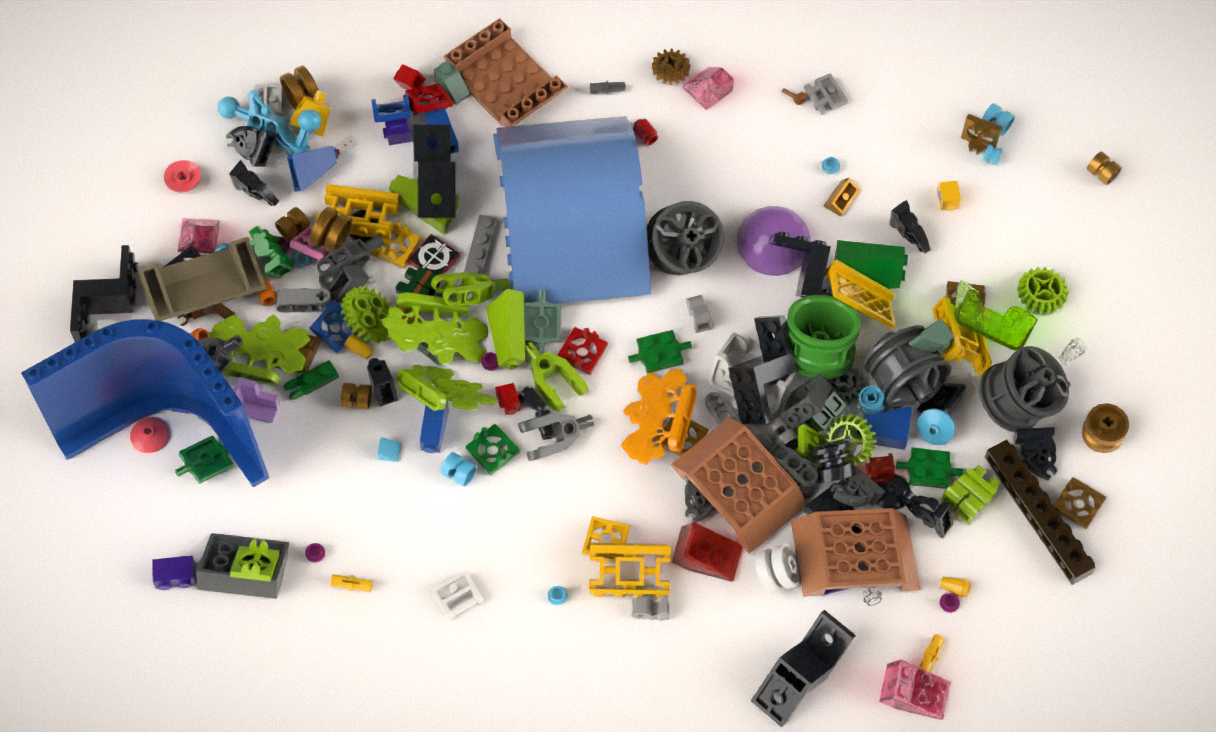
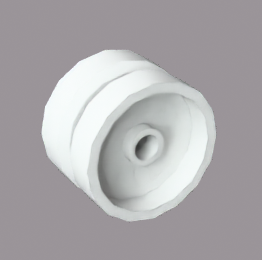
[755,544,800,594]

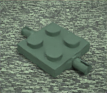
[524,290,561,354]

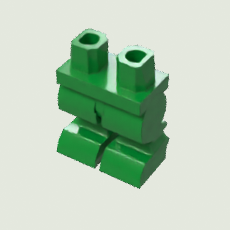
[249,226,294,278]

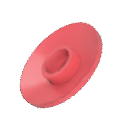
[164,160,201,193]
[130,417,169,453]

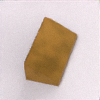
[823,177,861,216]

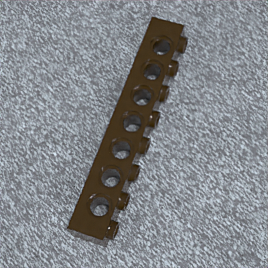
[984,439,1096,585]

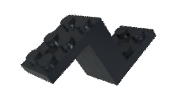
[413,124,456,218]
[768,231,833,298]
[70,245,138,342]
[728,315,797,424]
[751,609,856,727]

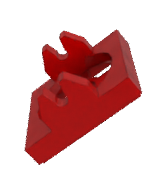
[405,83,453,116]
[557,327,608,375]

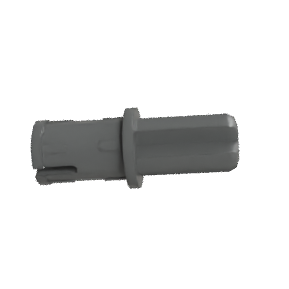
[590,80,626,95]

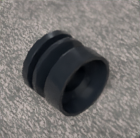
[809,441,857,484]

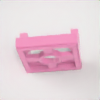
[289,227,329,265]

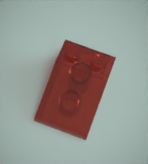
[672,522,742,582]

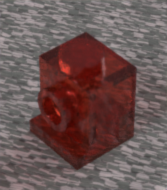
[865,453,895,482]

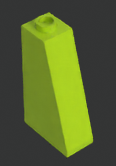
[389,174,460,234]
[485,289,525,370]

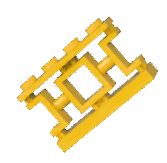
[316,184,401,239]
[932,296,992,376]
[589,543,671,598]

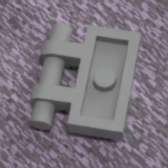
[803,73,848,115]

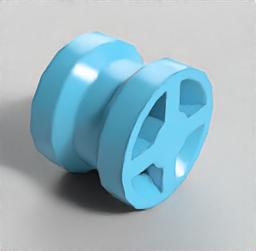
[983,144,1003,166]

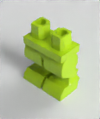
[940,465,1000,525]

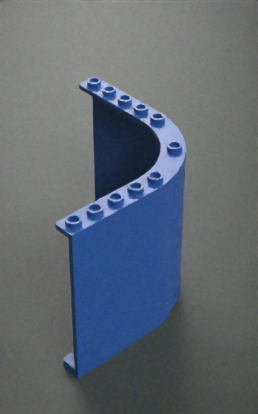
[21,319,270,487]

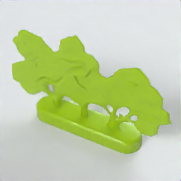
[381,293,488,366]
[209,314,310,386]
[397,364,497,411]

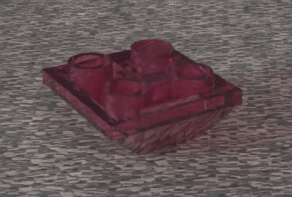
[682,66,734,110]
[177,218,220,254]

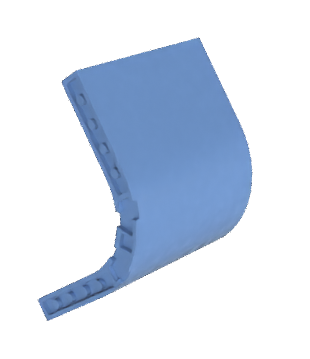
[493,116,651,304]

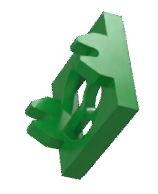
[465,423,520,476]

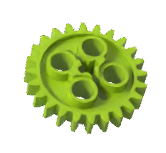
[341,286,392,344]

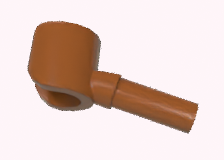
[782,88,806,105]

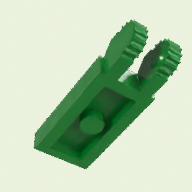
[283,360,339,400]

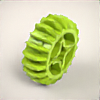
[1017,266,1069,315]
[824,414,877,466]

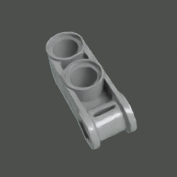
[276,288,332,313]

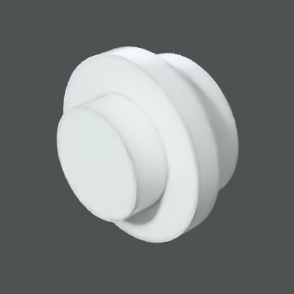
[363,265,380,284]

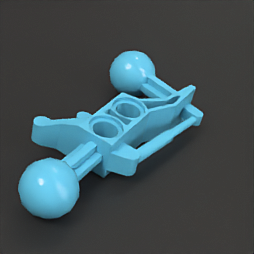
[217,90,321,154]

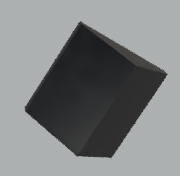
[917,382,966,416]

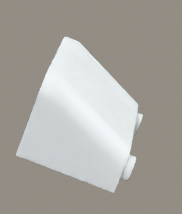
[708,332,798,414]

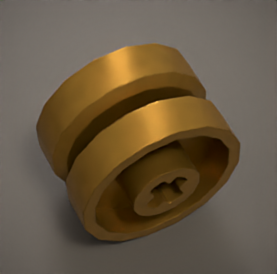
[279,65,319,110]
[309,206,353,253]
[1081,403,1130,453]

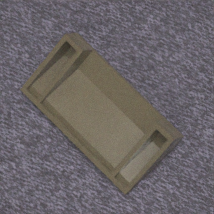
[138,237,267,321]

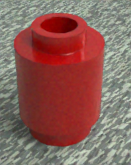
[633,118,659,146]

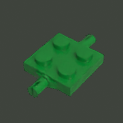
[628,330,692,373]
[175,435,234,484]
[896,447,963,489]

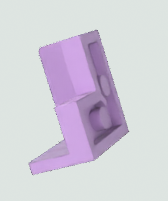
[233,377,280,423]

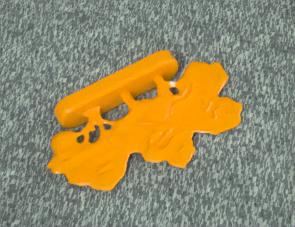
[621,369,697,465]

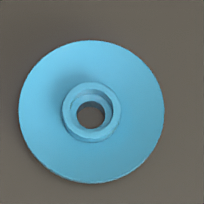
[917,409,955,445]

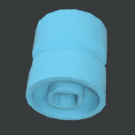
[982,103,1015,136]
[859,386,886,416]
[440,452,477,487]

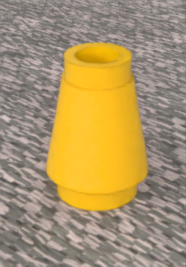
[344,333,373,360]
[940,576,971,598]

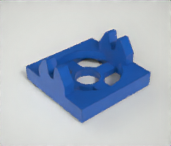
[371,95,411,123]
[309,300,356,354]

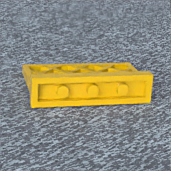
[825,260,896,329]

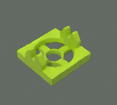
[230,539,279,582]

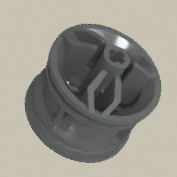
[646,201,724,275]
[863,325,952,408]
[979,346,1069,433]

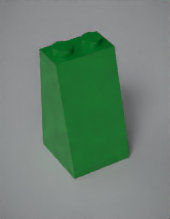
[834,240,908,292]

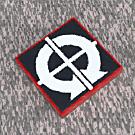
[408,234,460,275]

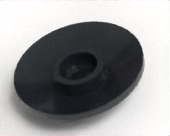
[874,474,911,510]

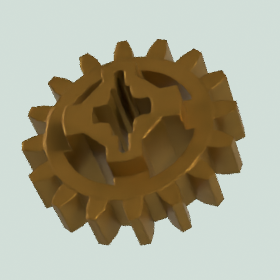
[652,48,691,85]

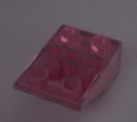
[879,659,950,720]

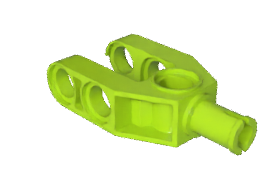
[431,272,509,307]
[525,342,589,412]

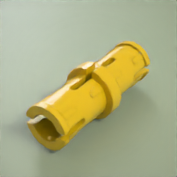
[331,574,373,593]
[917,634,946,675]

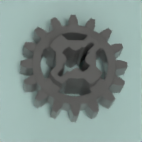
[826,365,865,403]

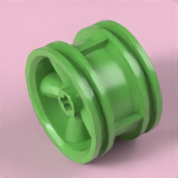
[786,295,861,379]

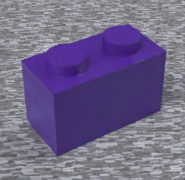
[152,555,196,590]

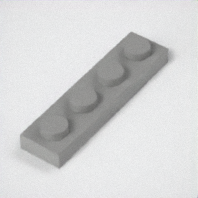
[464,215,497,274]

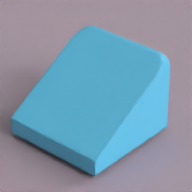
[378,437,401,462]

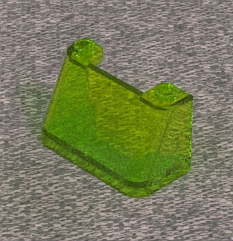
[954,279,1038,351]

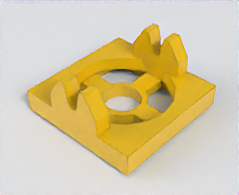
[371,222,421,268]
[582,516,631,564]

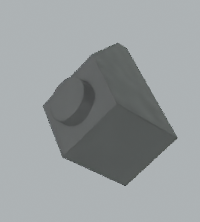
[327,264,369,304]

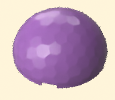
[737,206,811,276]

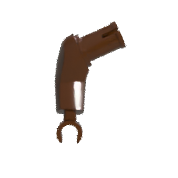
[177,303,236,326]

